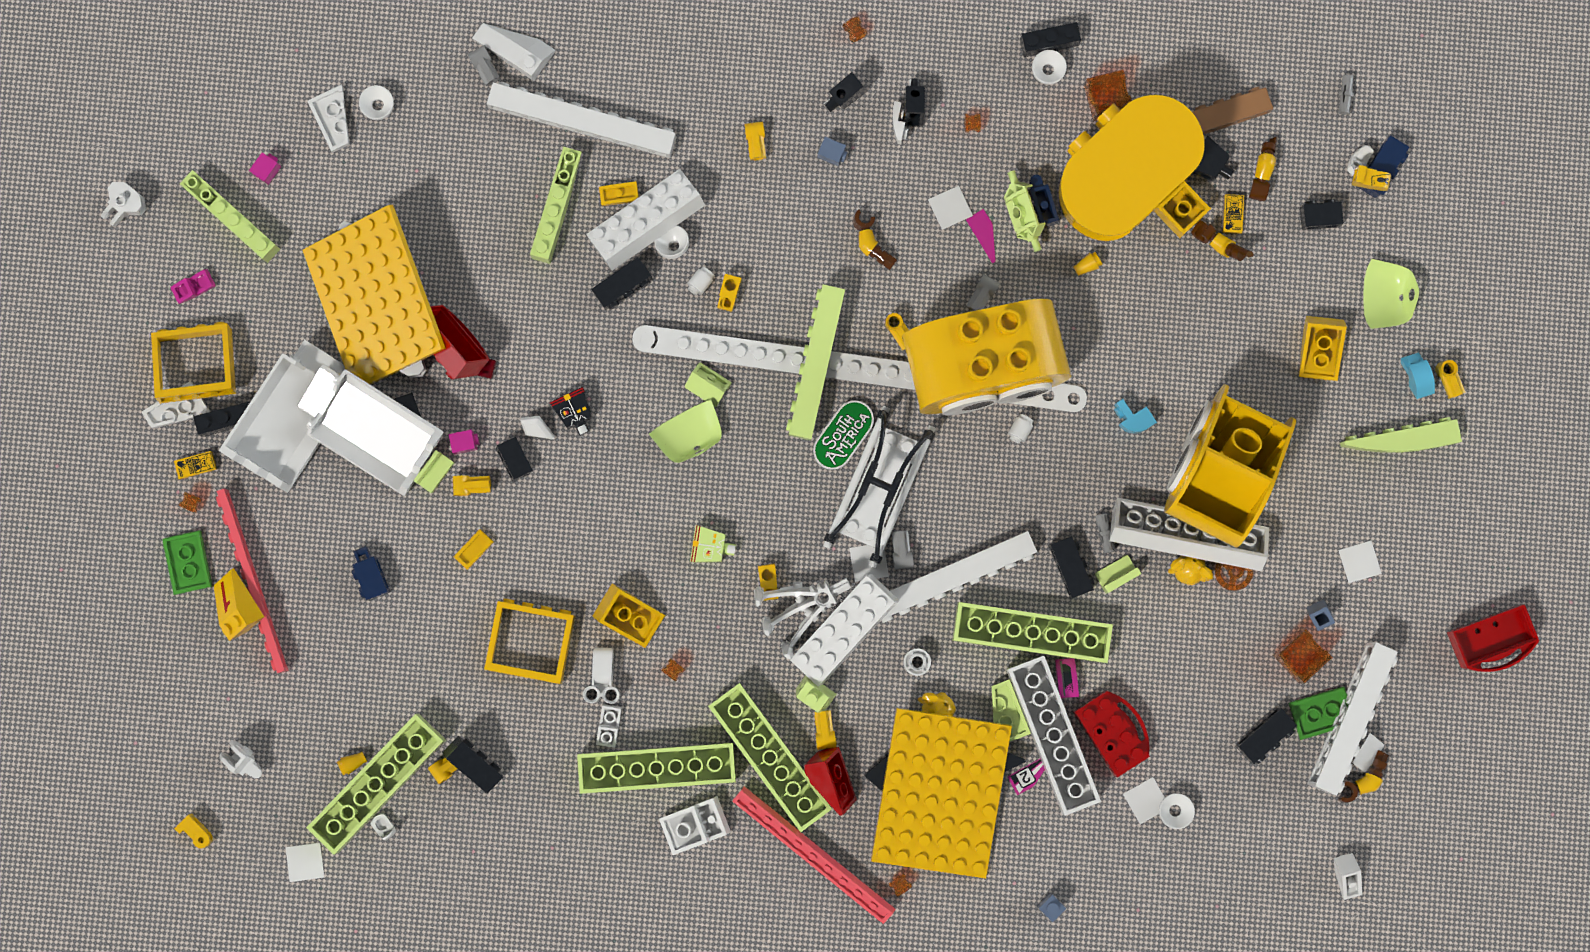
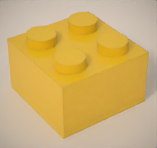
[1154,181,1211,238]

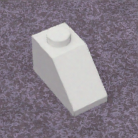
[1334,853,1362,900]

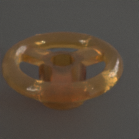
[1215,563,1253,591]

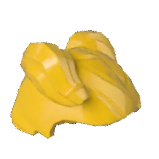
[1168,555,1213,585]
[918,692,956,716]

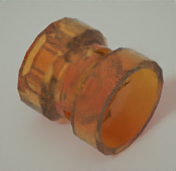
[842,16,868,43]

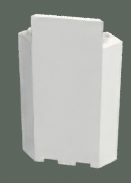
[219,339,345,493]
[298,364,443,497]

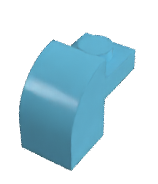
[1401,352,1435,399]
[1114,399,1157,434]

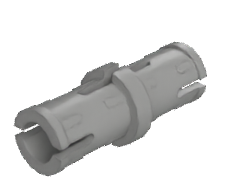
[1338,75,1355,115]
[1095,514,1116,554]

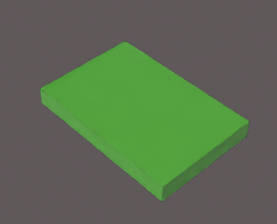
[162,530,213,595]
[1288,687,1349,740]

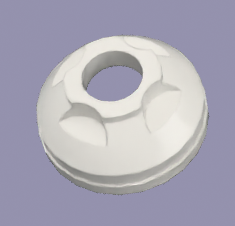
[1032,50,1067,85]
[359,85,394,120]
[654,226,689,259]
[1159,793,1195,829]

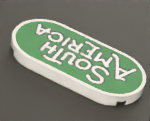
[813,400,874,470]

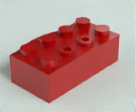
[430,305,489,380]
[1447,604,1539,672]
[1072,691,1150,778]

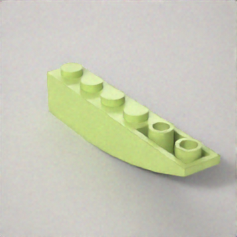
[530,147,582,264]
[180,170,280,263]
[1340,417,1462,453]

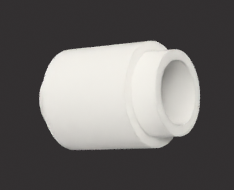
[687,267,714,296]
[1008,414,1034,444]

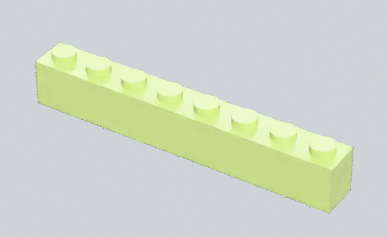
[786,284,845,441]

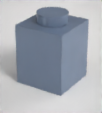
[817,137,848,166]
[1307,599,1335,631]
[1037,893,1066,922]

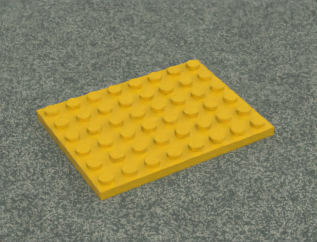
[302,205,446,385]
[871,708,1012,879]

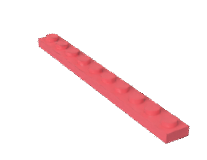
[216,489,289,673]
[732,786,896,924]

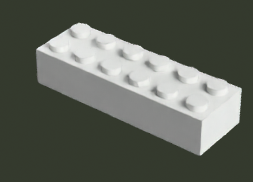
[586,169,705,271]
[790,574,899,687]

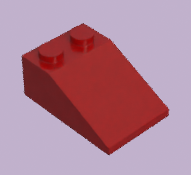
[804,747,857,816]

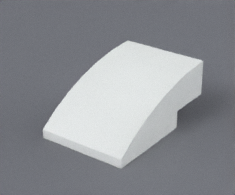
[659,796,731,855]

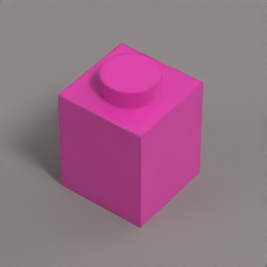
[249,153,281,185]
[449,430,479,454]

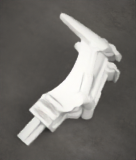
[754,578,852,659]

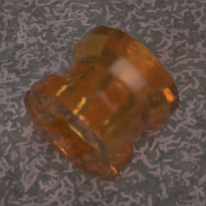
[964,113,981,133]
[178,491,202,513]
[661,658,685,682]
[888,873,913,897]

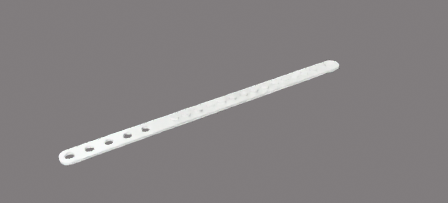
[632,325,1087,412]

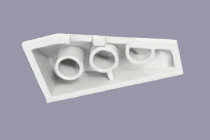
[472,23,555,81]

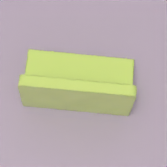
[685,362,732,407]
[413,450,454,493]
[1095,555,1141,593]

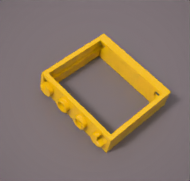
[151,322,236,404]
[484,598,575,684]

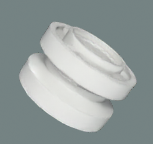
[903,649,931,676]

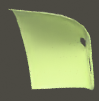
[1363,259,1419,329]
[649,400,722,463]

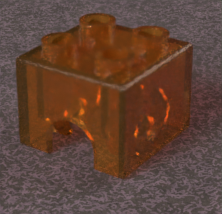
[1084,69,1132,122]
[1273,629,1333,684]

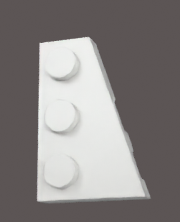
[307,85,350,153]
[142,381,211,429]

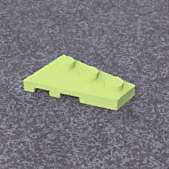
[991,679,1031,742]

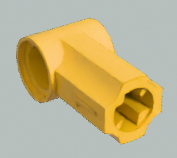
[744,121,766,161]
[885,313,909,351]
[1435,360,1466,399]
[452,475,491,496]
[814,710,836,750]
[428,758,458,784]

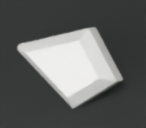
[520,416,555,439]

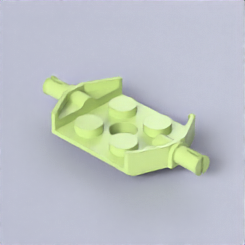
[1004,170,1045,252]

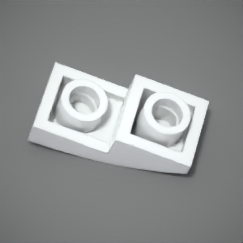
[893,101,908,145]
[596,704,622,748]

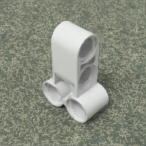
[583,647,621,704]

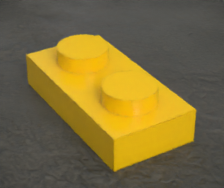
[599,181,639,207]

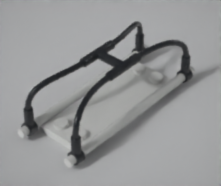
[823,406,936,569]

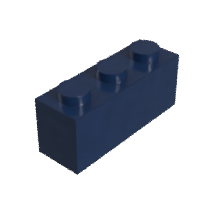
[1356,135,1409,198]

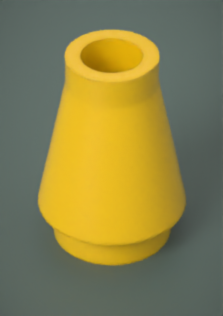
[1073,252,1103,276]
[337,752,367,775]

